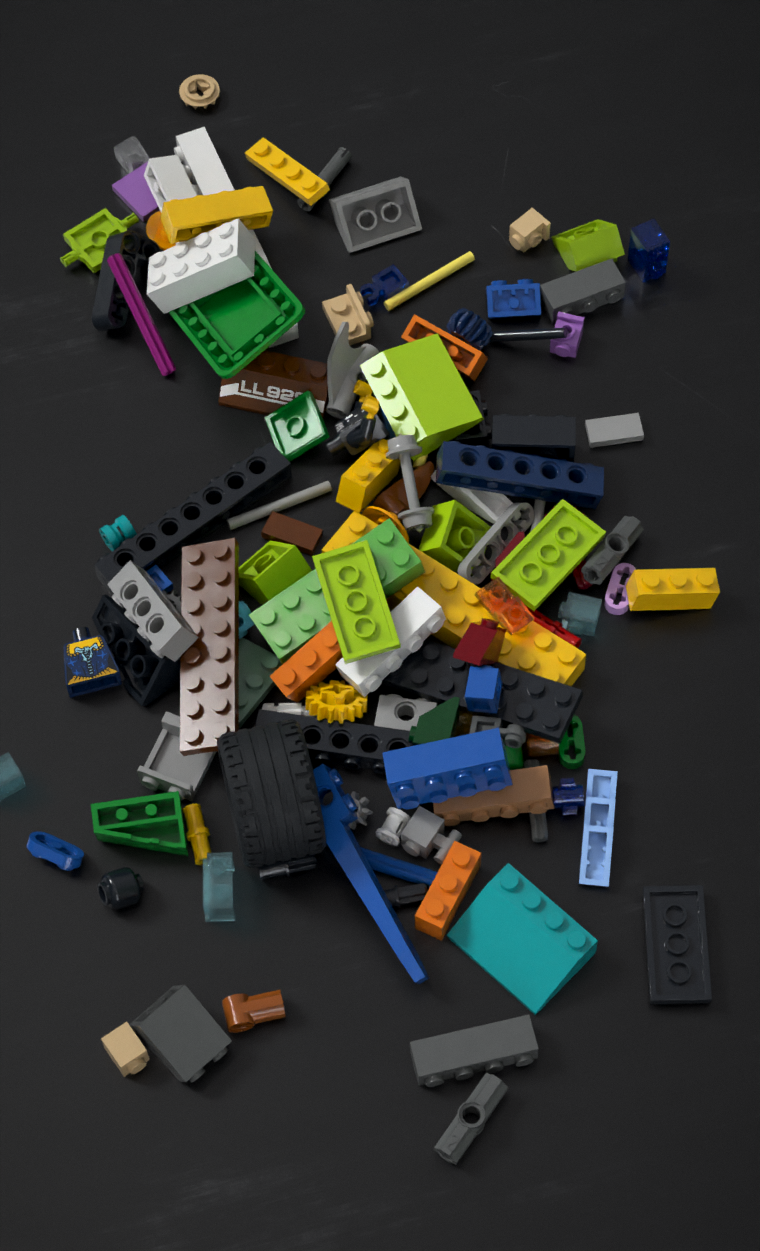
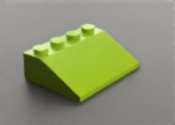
[359,333,484,462]

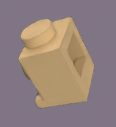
[509,208,551,253]

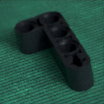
[92,230,161,332]

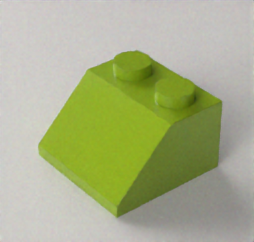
[551,219,625,272]
[419,500,491,575]
[239,540,313,604]

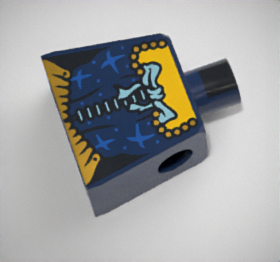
[64,627,122,698]

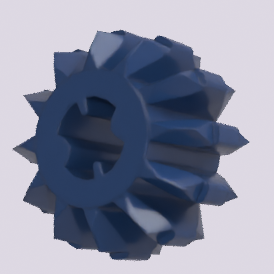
[446,308,493,351]

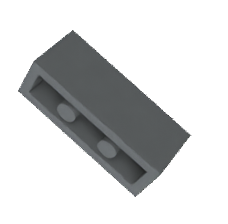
[540,259,626,324]

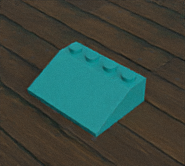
[447,863,598,1015]

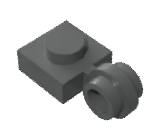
[469,716,526,748]

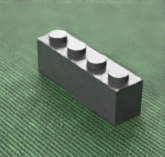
[410,1015,539,1087]

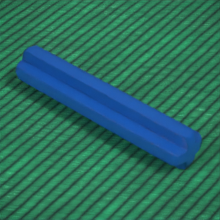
[361,847,438,888]

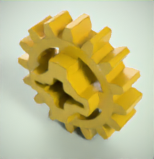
[305,680,368,724]

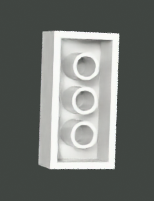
[147,218,255,314]

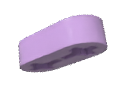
[604,563,636,615]

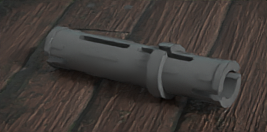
[297,147,352,211]

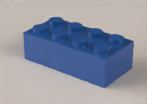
[382,728,513,809]

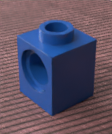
[465,665,503,713]

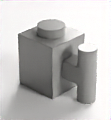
[401,806,462,864]

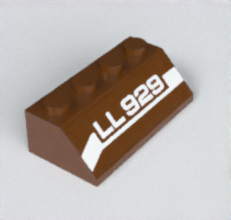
[218,350,329,421]

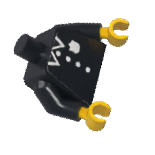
[325,380,390,456]

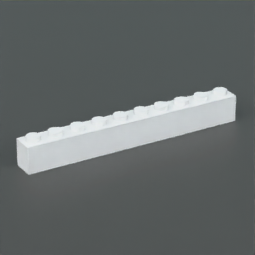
[174,127,299,348]

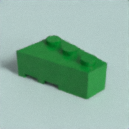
[91,791,188,856]

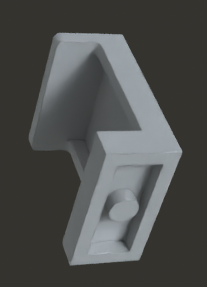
[137,711,217,801]

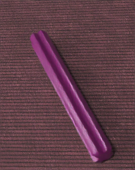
[107,253,176,376]

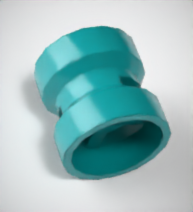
[99,515,137,552]

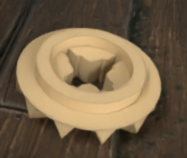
[179,74,220,110]

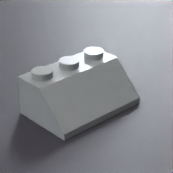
[329,177,422,253]

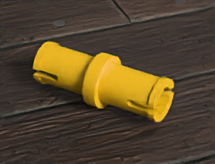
[182,804,214,865]

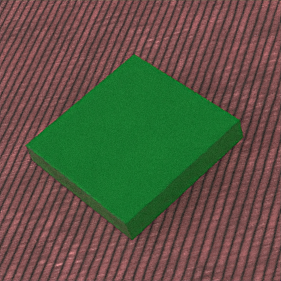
[264,390,330,462]

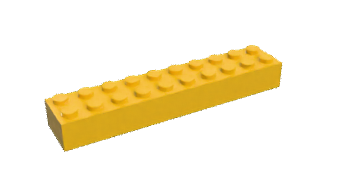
[322,511,586,687]

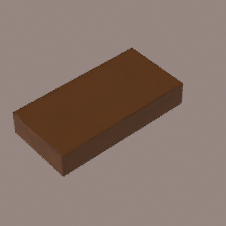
[261,511,323,556]

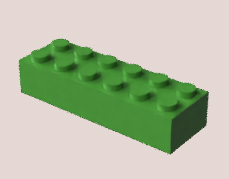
[249,518,425,665]

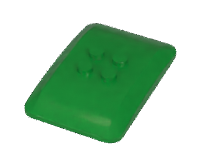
[169,251,305,379]

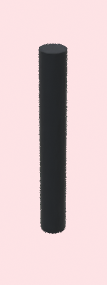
[489,328,567,342]

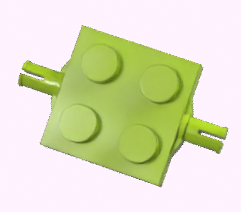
[60,208,139,273]

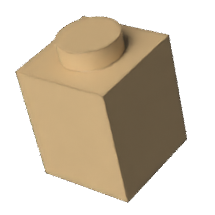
[101,1022,150,1077]

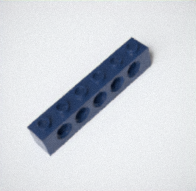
[435,441,604,509]

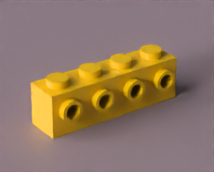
[160,186,273,244]

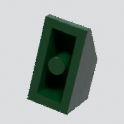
[408,697,460,746]

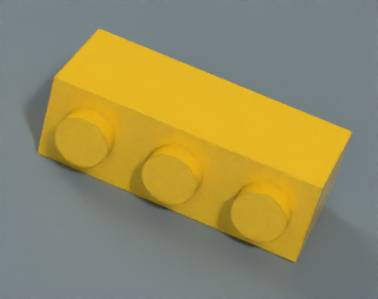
[335,439,400,513]
[625,568,720,611]

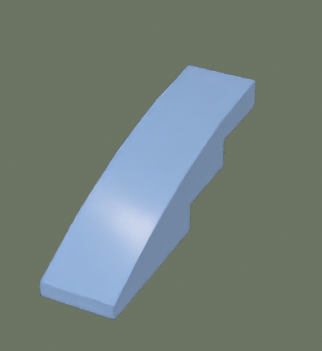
[579,769,618,887]

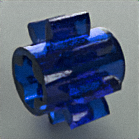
[553,778,584,815]

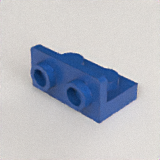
[486,279,541,319]

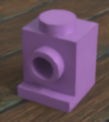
[550,312,584,358]

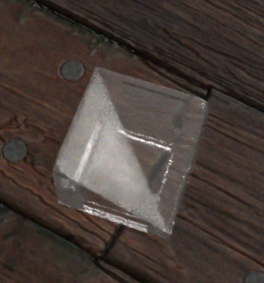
[114,136,150,173]

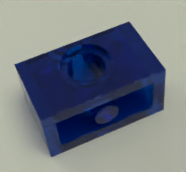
[628,219,670,282]

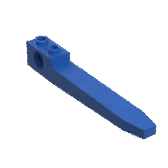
[313,764,429,984]

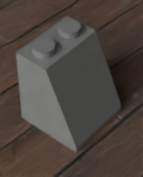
[129,985,232,1082]

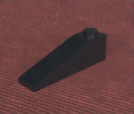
[92,595,181,706]

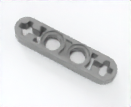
[458,503,535,584]

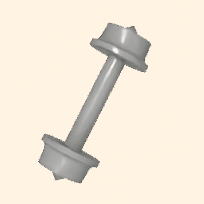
[386,434,434,533]

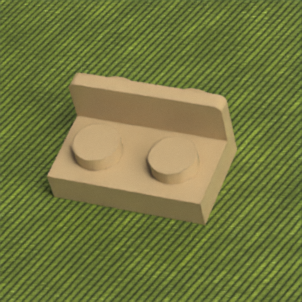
[322,284,374,345]

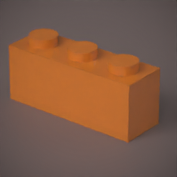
[401,314,488,382]
[270,621,343,703]
[415,841,481,941]

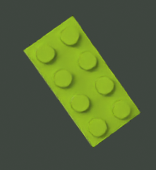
[490,499,606,611]
[312,540,401,664]

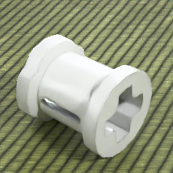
[375,807,411,846]

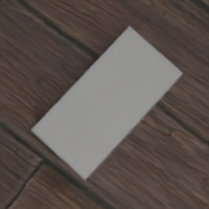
[585,413,644,448]

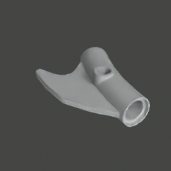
[326,322,380,419]

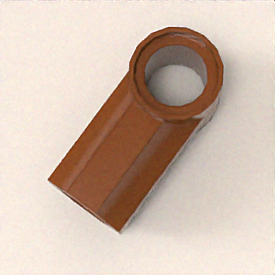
[222,990,286,1033]

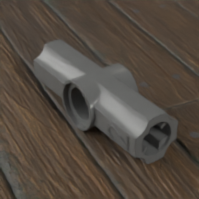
[581,516,644,585]
[434,1073,508,1165]

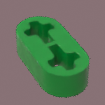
[557,715,585,769]

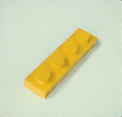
[245,137,330,206]

